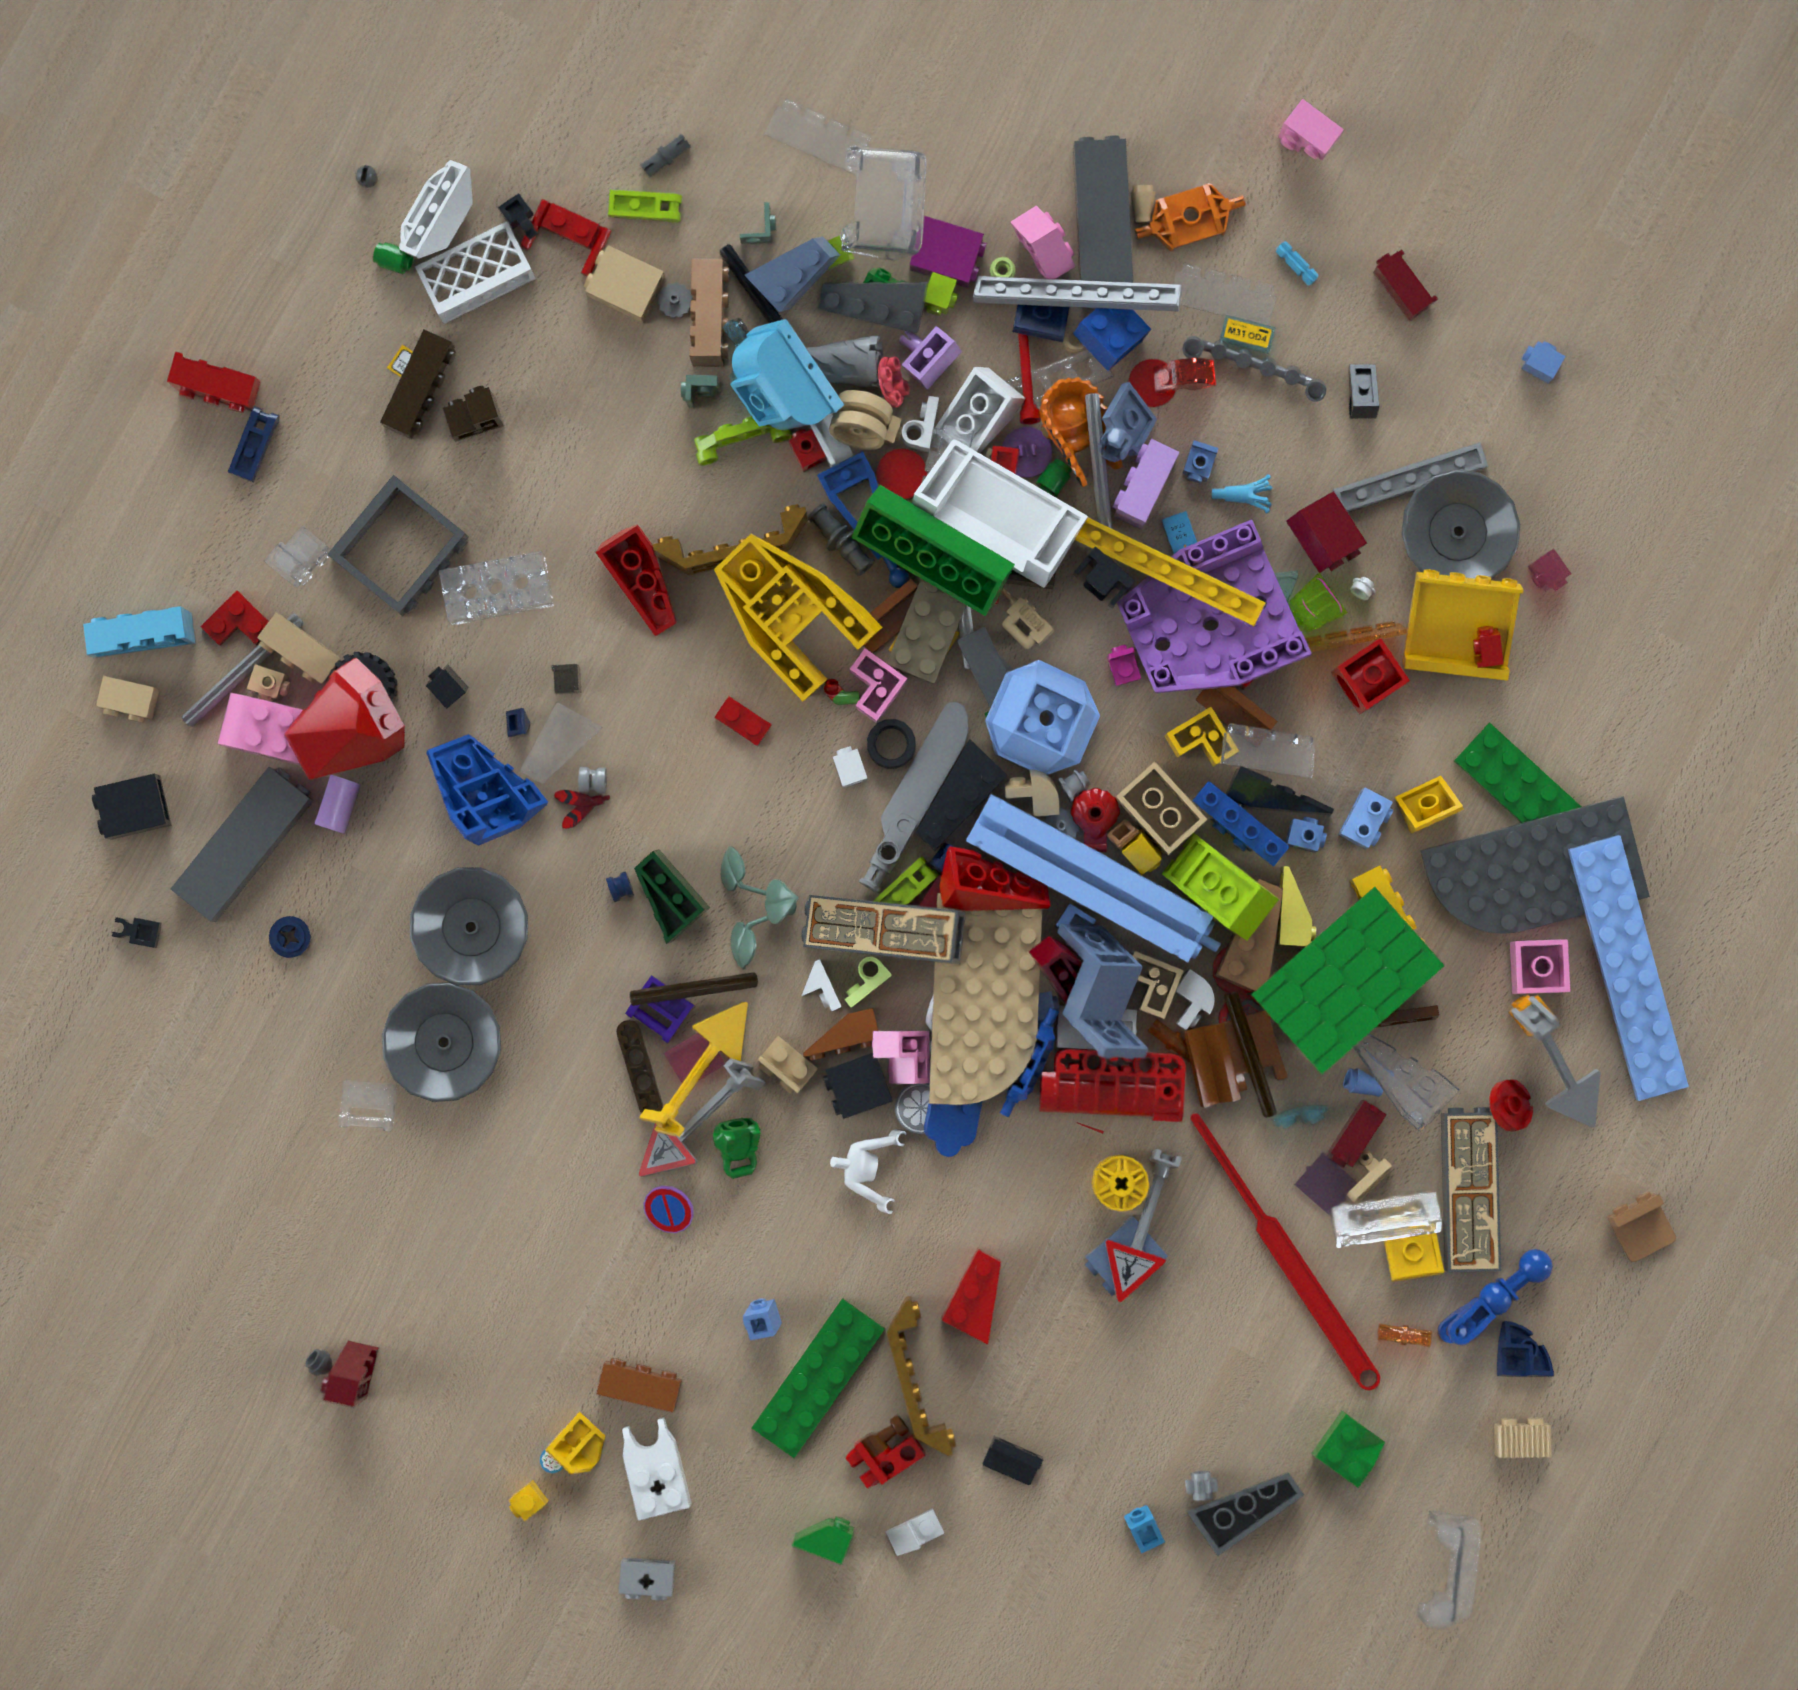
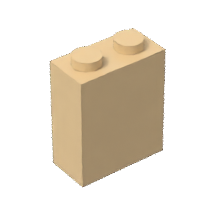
[584,245,665,323]

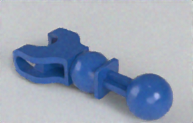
[1438,1249,1553,1345]

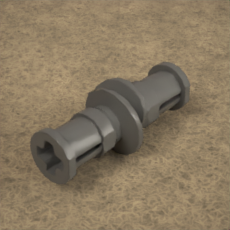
[807,504,875,576]

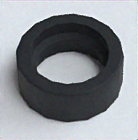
[867,719,916,769]

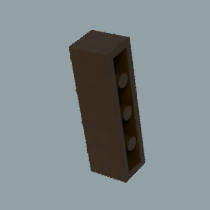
[380,329,456,440]

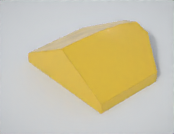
[545,1412,605,1475]

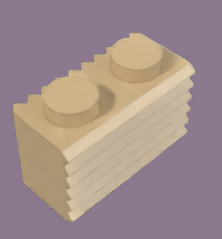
[1494,1418,1551,1458]

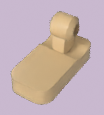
[1347,1151,1393,1204]

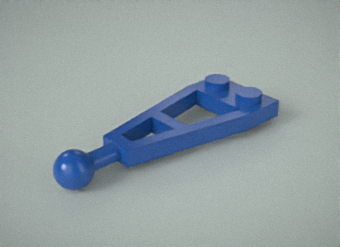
[817,451,909,588]

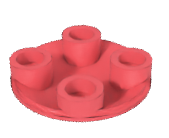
[878,356,910,408]

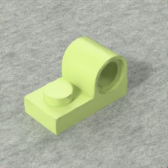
[845,957,892,1008]

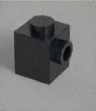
[426,664,469,709]

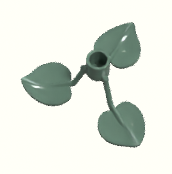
[721,846,799,969]

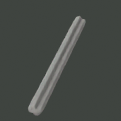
[1085,393,1113,529]
[182,614,303,727]

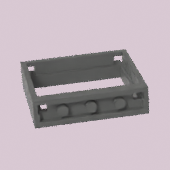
[327,475,468,616]

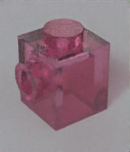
[1528,548,1571,592]

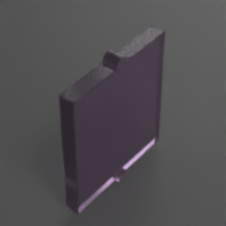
[1294,1152,1357,1215]

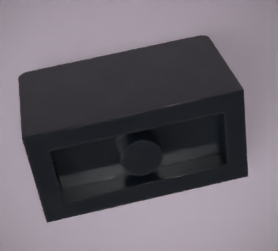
[983,1435,1043,1485]

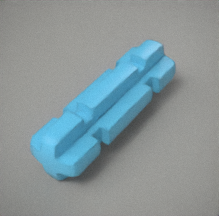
[1276,241,1319,286]

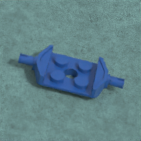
[999,1007,1059,1117]

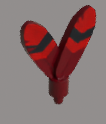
[554,789,611,829]

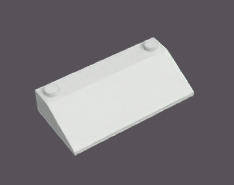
[912,439,1088,588]

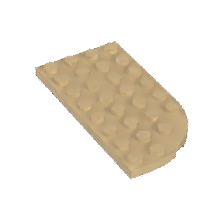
[929,893,1042,1105]

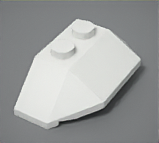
[399,160,473,258]

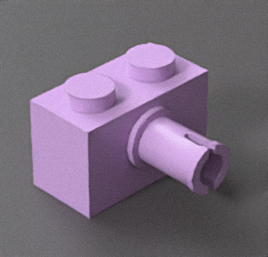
[899,326,962,390]

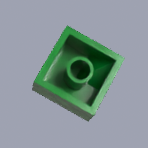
[1312,1411,1385,1488]

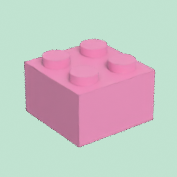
[1510,939,1570,994]

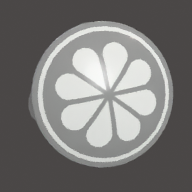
[895,1083,930,1134]

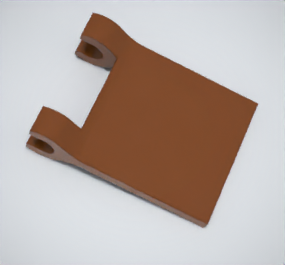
[1222,1010,1288,1092]

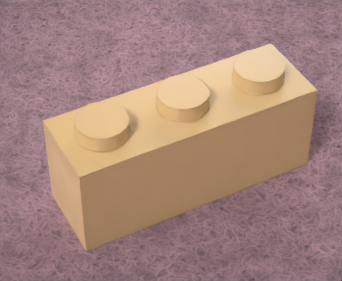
[257,612,340,684]

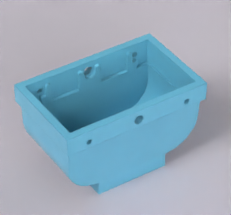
[730,319,844,430]

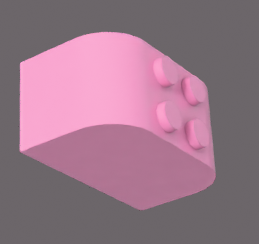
[218,693,303,766]

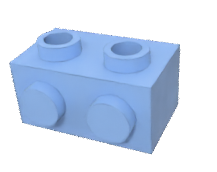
[1338,788,1393,849]

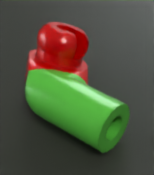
[824,678,859,705]

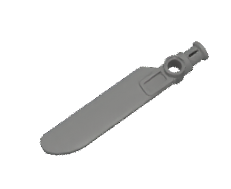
[859,702,968,893]

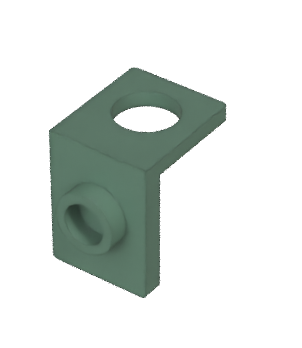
[740,202,776,244]

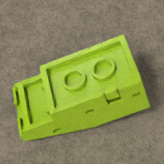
[1162,832,1279,941]

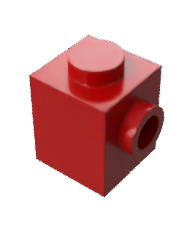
[789,429,826,472]

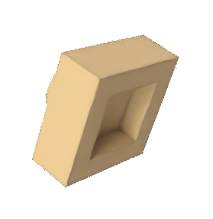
[884,415,903,446]

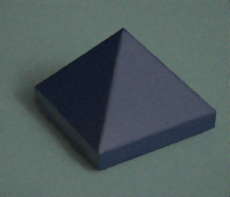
[506,708,530,737]

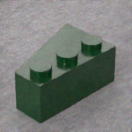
[634,849,710,944]

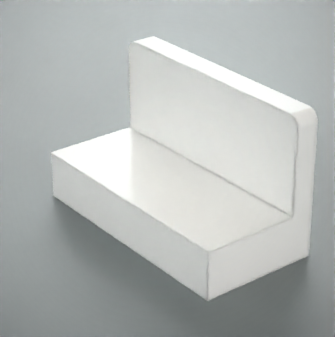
[809,413,854,468]

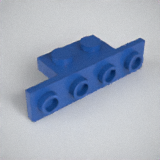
[1192,782,1289,867]

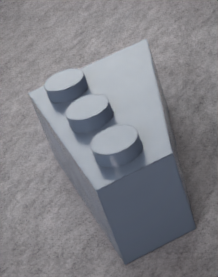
[745,237,840,312]

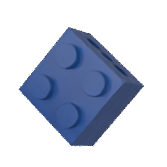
[1073,308,1151,371]

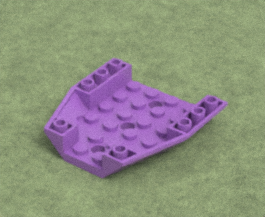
[1117,519,1312,693]

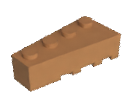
[689,259,729,367]

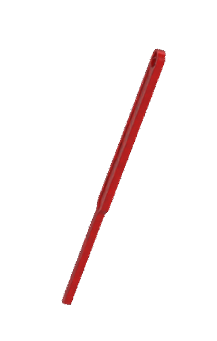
[1190,1113,1380,1390]

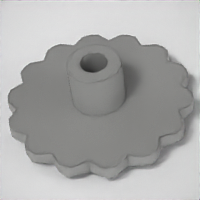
[657,282,693,318]
[1044,808,1079,838]

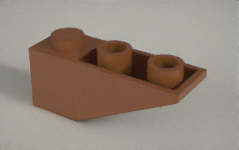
[803,1008,878,1061]

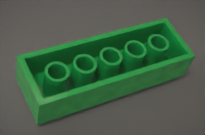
[851,485,1015,616]

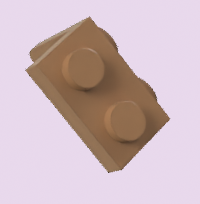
[1607,1191,1676,1262]

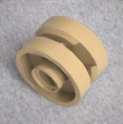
[829,390,893,450]

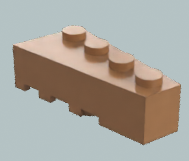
[1215,879,1283,993]

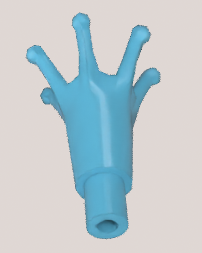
[1212,474,1272,513]

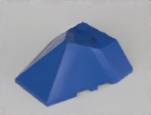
[427,734,548,846]

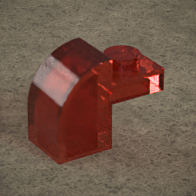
[1153,358,1216,393]

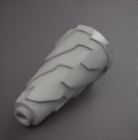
[806,336,883,388]

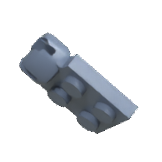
[1098,382,1157,462]

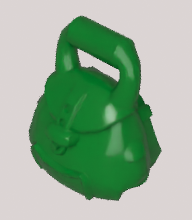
[713,1117,761,1179]

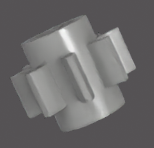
[1185,1471,1218,1501]

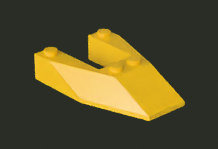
[714,534,883,701]

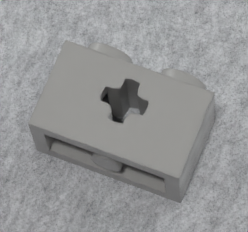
[619,1558,675,1601]

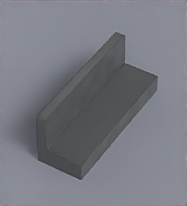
[957,627,1007,708]

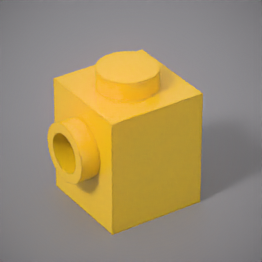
[1122,829,1162,875]
[508,1480,549,1521]

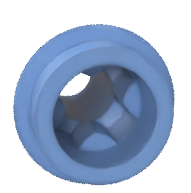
[1343,1068,1384,1097]

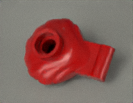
[1070,788,1120,852]

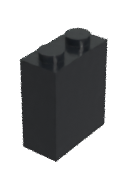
[92,773,172,840]

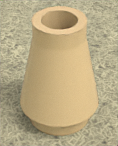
[1130,185,1156,223]

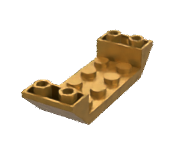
[653,504,808,575]
[887,1296,956,1456]

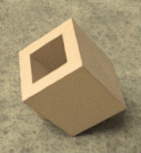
[247,664,291,702]

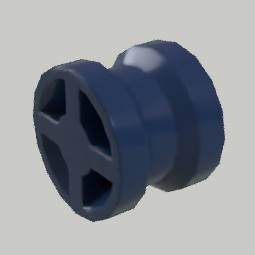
[606,871,634,902]

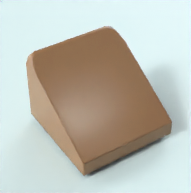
[1106,819,1140,849]

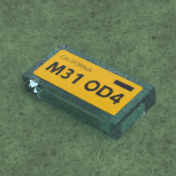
[1219,315,1276,354]

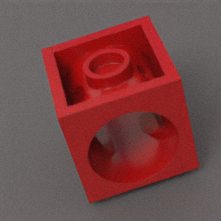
[1331,638,1410,715]

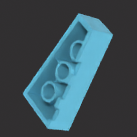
[83,606,196,658]

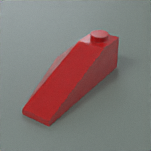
[595,524,677,636]
[940,846,1051,911]

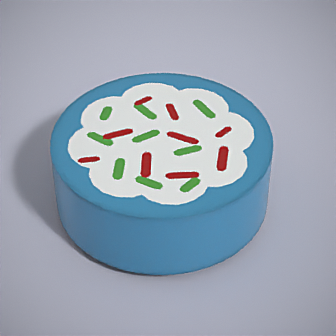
[540,1450,563,1473]

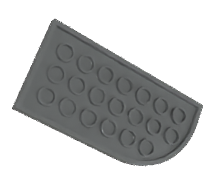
[1420,796,1650,934]

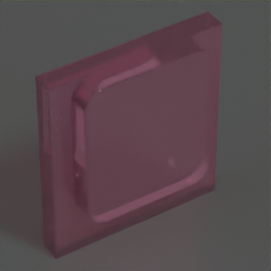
[664,1033,725,1083]

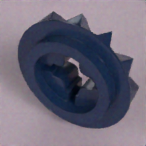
[269,916,311,958]

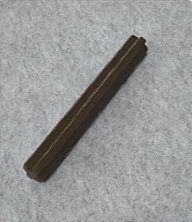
[629,972,758,1006]
[1224,992,1277,1118]

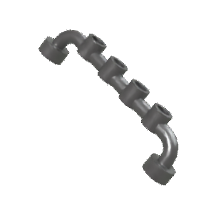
[1182,336,1327,402]

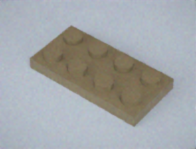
[886,579,966,685]

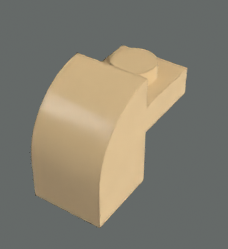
[1004,770,1060,816]

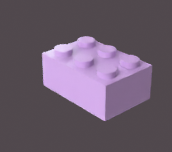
[1112,439,1180,530]

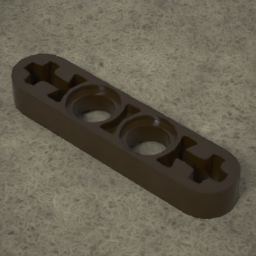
[616,1020,663,1114]

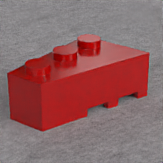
[167,351,260,413]

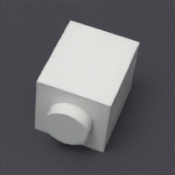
[833,746,868,788]

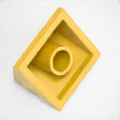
[1394,776,1464,834]

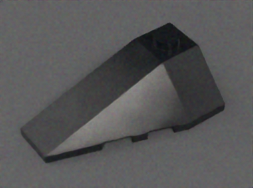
[1226,766,1334,815]

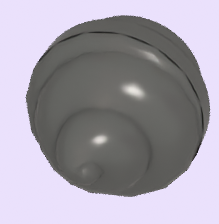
[305,1349,333,1376]

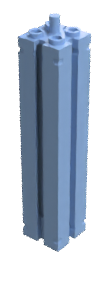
[966,794,1221,962]

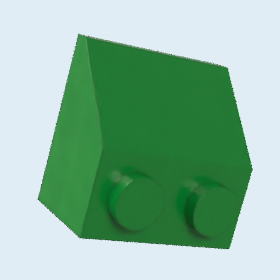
[792,1516,854,1565]

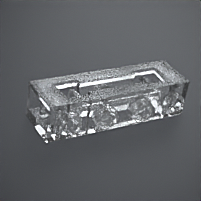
[1331,1192,1442,1247]

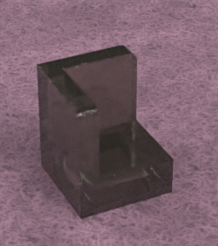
[551,664,582,694]

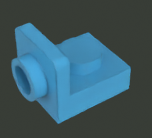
[1124,1505,1165,1554]

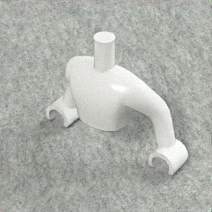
[830,1129,906,1214]

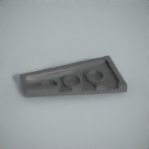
[818,282,929,334]

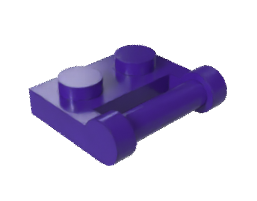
[625,975,695,1044]

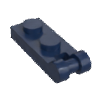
[228,406,280,483]

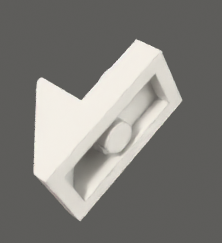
[802,959,842,1011]
[886,1508,944,1556]

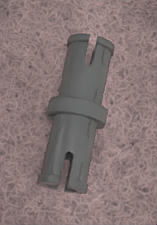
[640,134,691,178]

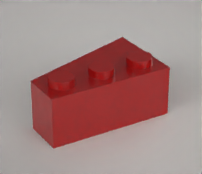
[941,1248,1001,1345]

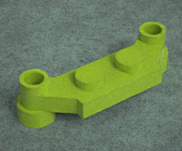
[694,416,792,466]

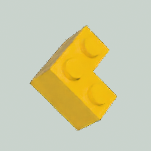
[1164,707,1238,767]

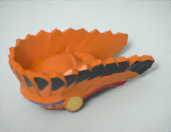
[1039,377,1123,487]

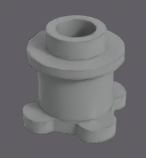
[1057,769,1090,803]

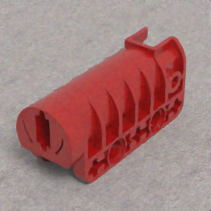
[1039,1048,1186,1122]

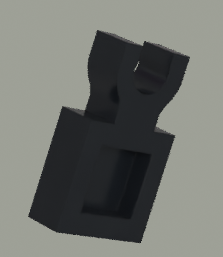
[112,917,162,948]

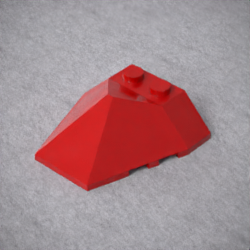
[284,658,405,780]

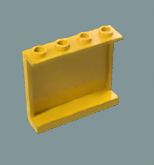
[1402,569,1524,681]

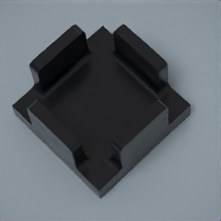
[1073,546,1135,609]

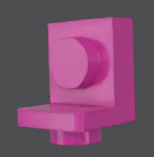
[1107,645,1141,686]

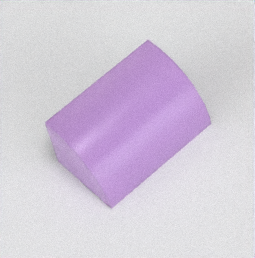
[315,775,360,834]

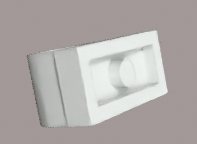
[902,396,939,453]

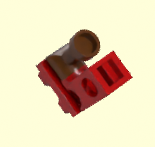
[845,1414,926,1489]

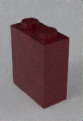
[1286,491,1367,573]

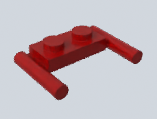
[520,199,611,277]

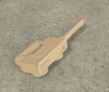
[1001,588,1054,649]

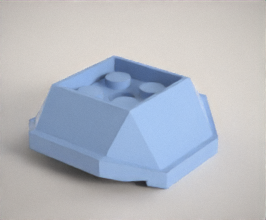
[985,660,1100,775]

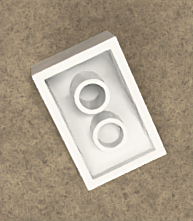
[934,367,1026,454]

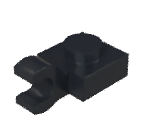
[498,193,538,240]

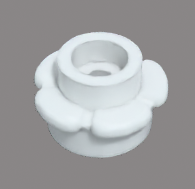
[1350,577,1376,601]

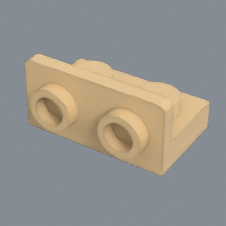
[758,1036,818,1094]

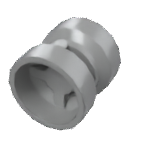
[578,767,607,793]

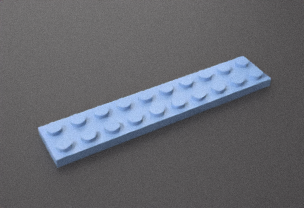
[1568,835,1689,1101]

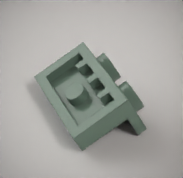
[681,375,720,408]

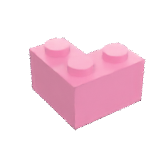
[1278,99,1344,160]
[1011,206,1075,279]
[850,649,907,723]
[872,1031,930,1084]

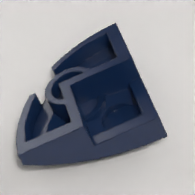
[1497,1321,1554,1377]

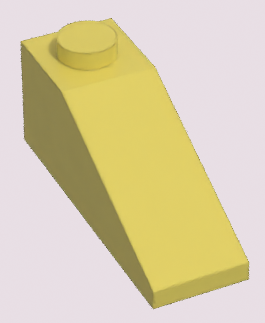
[1276,866,1316,947]

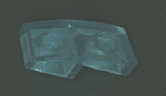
[1270,1105,1328,1129]

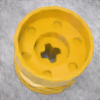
[1091,1154,1149,1211]

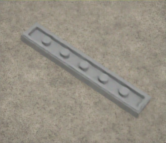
[1332,442,1488,513]

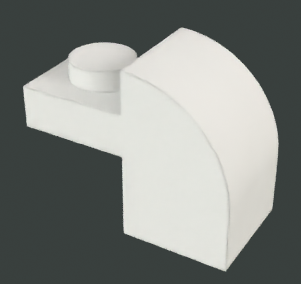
[1175,969,1214,1030]

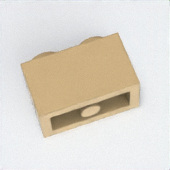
[96,676,160,723]

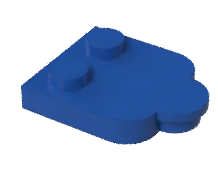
[924,1101,983,1157]

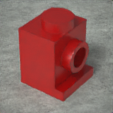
[1473,626,1504,668]

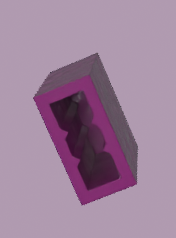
[909,216,987,288]

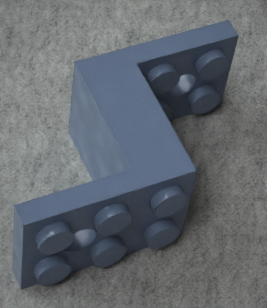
[1057,924,1148,1059]

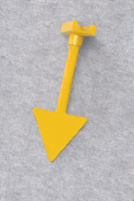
[639,1002,748,1137]

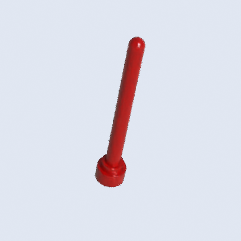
[1016,307,1041,425]

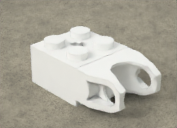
[622,1417,692,1520]

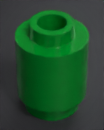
[373,242,413,274]
[1036,459,1072,497]

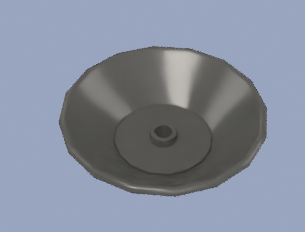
[1401,470,1521,580]
[410,867,528,985]
[382,982,501,1102]

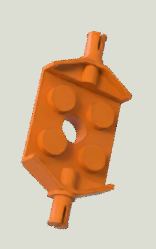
[1135,183,1246,252]

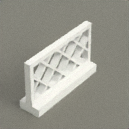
[415,221,536,324]

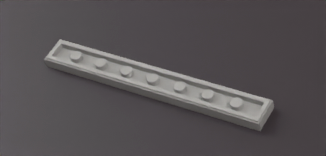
[973,276,1182,311]

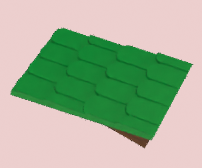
[1251,887,1445,1075]

